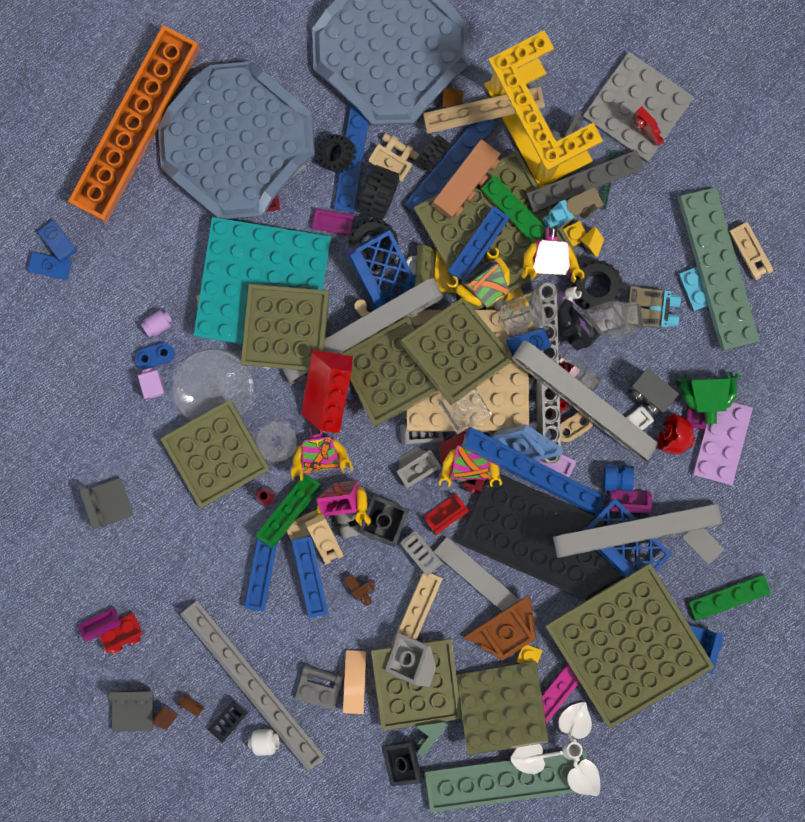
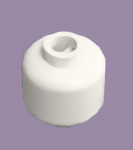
[248,729,280,756]

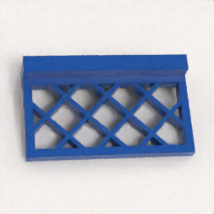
[345,229,415,310]
[582,498,672,577]

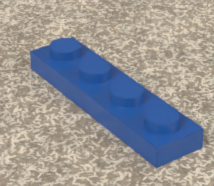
[447,206,510,281]
[244,528,278,612]
[292,535,329,618]

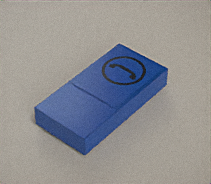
[38,220,78,263]
[506,327,551,356]

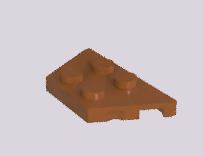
[464,594,536,660]

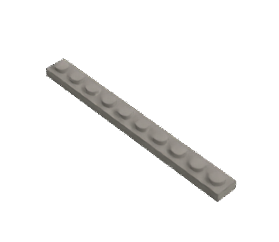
[180,601,325,772]

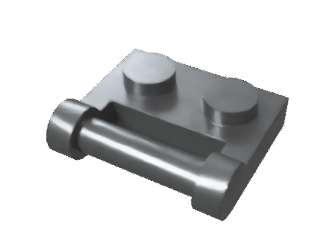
[295,664,344,710]

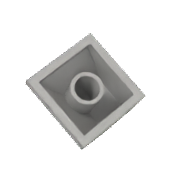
[385,633,436,687]

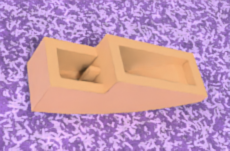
[343,650,366,714]

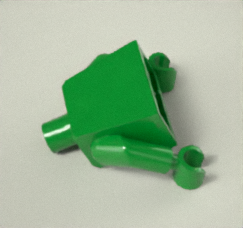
[676,372,739,424]

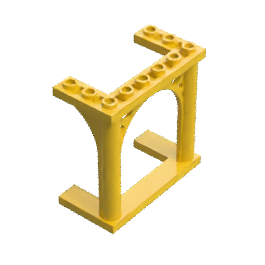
[484,30,603,188]

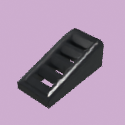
[207,699,249,743]

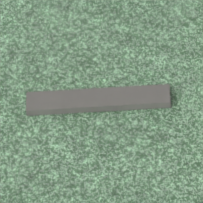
[434,537,538,621]

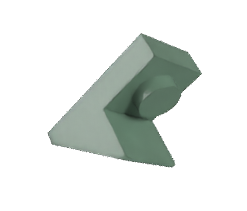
[416,721,447,757]

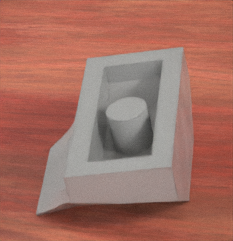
[397,447,441,489]

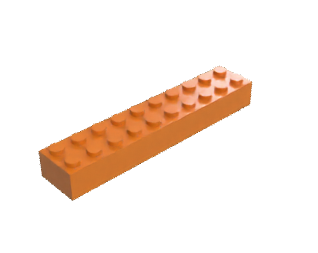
[68,25,201,223]

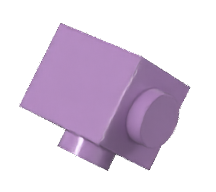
[138,368,166,400]

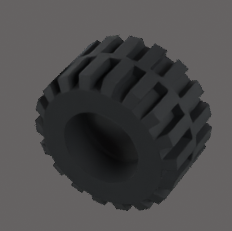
[358,165,399,221]
[348,218,399,271]
[571,260,623,312]

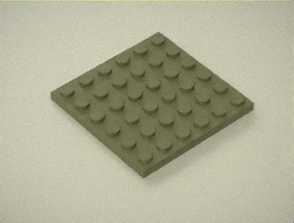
[413,151,577,310]
[545,562,715,729]

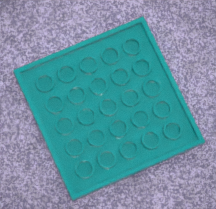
[193,217,331,345]

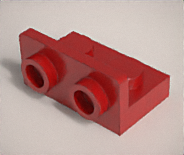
[99,613,145,655]

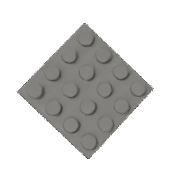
[583,52,694,163]

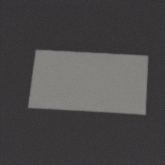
[682,528,724,565]

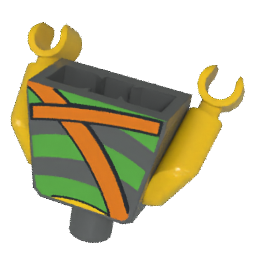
[446,248,510,312]

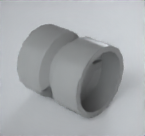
[335,510,360,539]

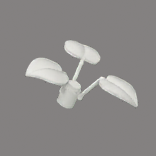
[510,702,600,796]

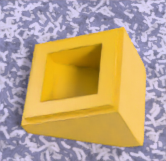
[581,226,604,257]

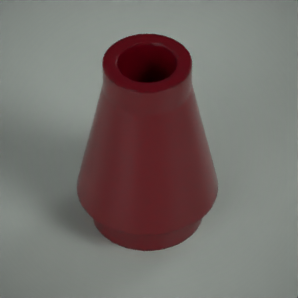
[255,486,275,506]

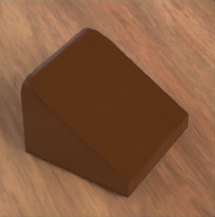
[442,88,463,109]
[152,706,178,730]

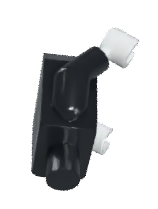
[557,287,611,351]

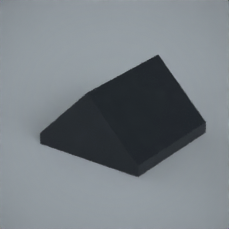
[383,739,423,786]

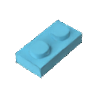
[679,267,708,312]

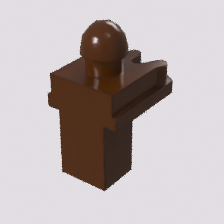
[344,574,375,606]

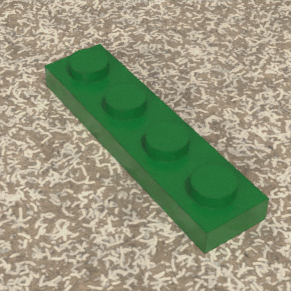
[480,175,546,244]
[255,474,322,549]
[688,575,772,621]

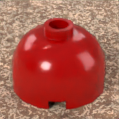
[657,414,695,455]

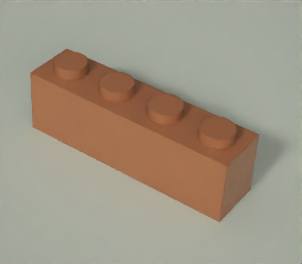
[431,139,501,220]

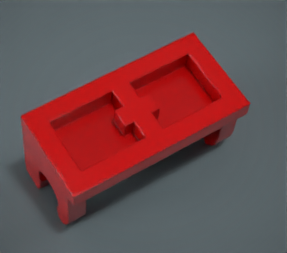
[424,494,469,535]

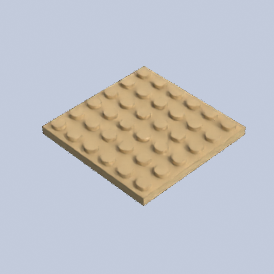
[407,310,529,432]

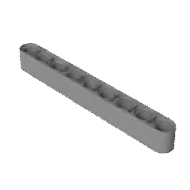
[283,278,443,384]
[534,283,561,464]
[512,341,658,462]
[553,504,723,558]

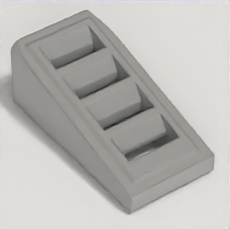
[400,424,444,445]
[400,531,443,576]

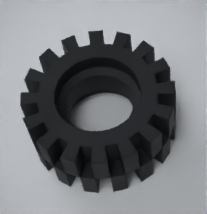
[317,134,357,173]
[416,134,451,173]

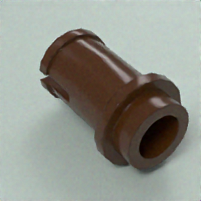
[178,694,204,718]

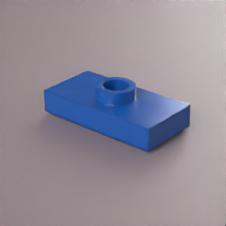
[28,252,72,280]

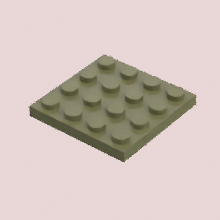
[241,284,330,371]
[400,298,513,406]
[342,316,439,427]
[160,399,271,509]
[371,638,462,731]
[457,661,549,756]

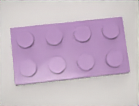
[693,403,753,486]

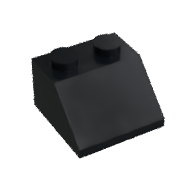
[358,494,410,547]

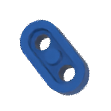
[135,343,175,369]

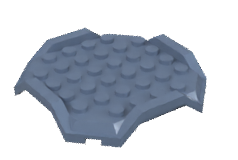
[312,0,469,126]
[158,61,315,220]

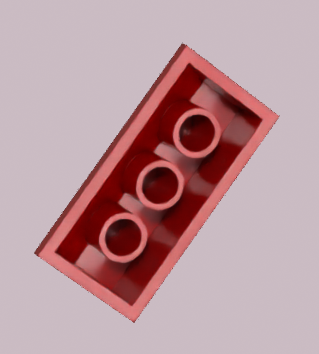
[301,350,353,433]

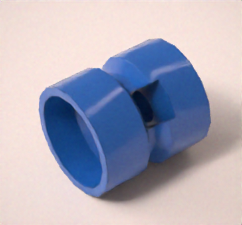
[603,465,634,492]

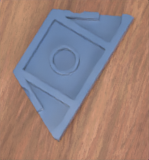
[493,424,563,460]

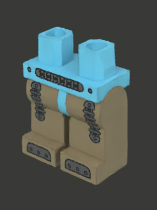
[542,187,604,230]
[626,286,681,329]

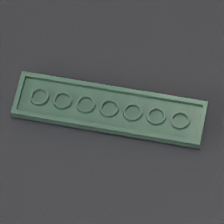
[678,188,760,351]
[425,749,587,813]

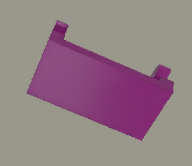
[609,490,652,514]

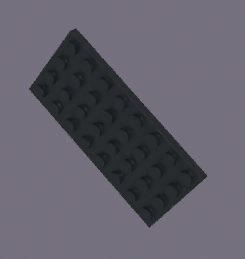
[459,474,635,600]

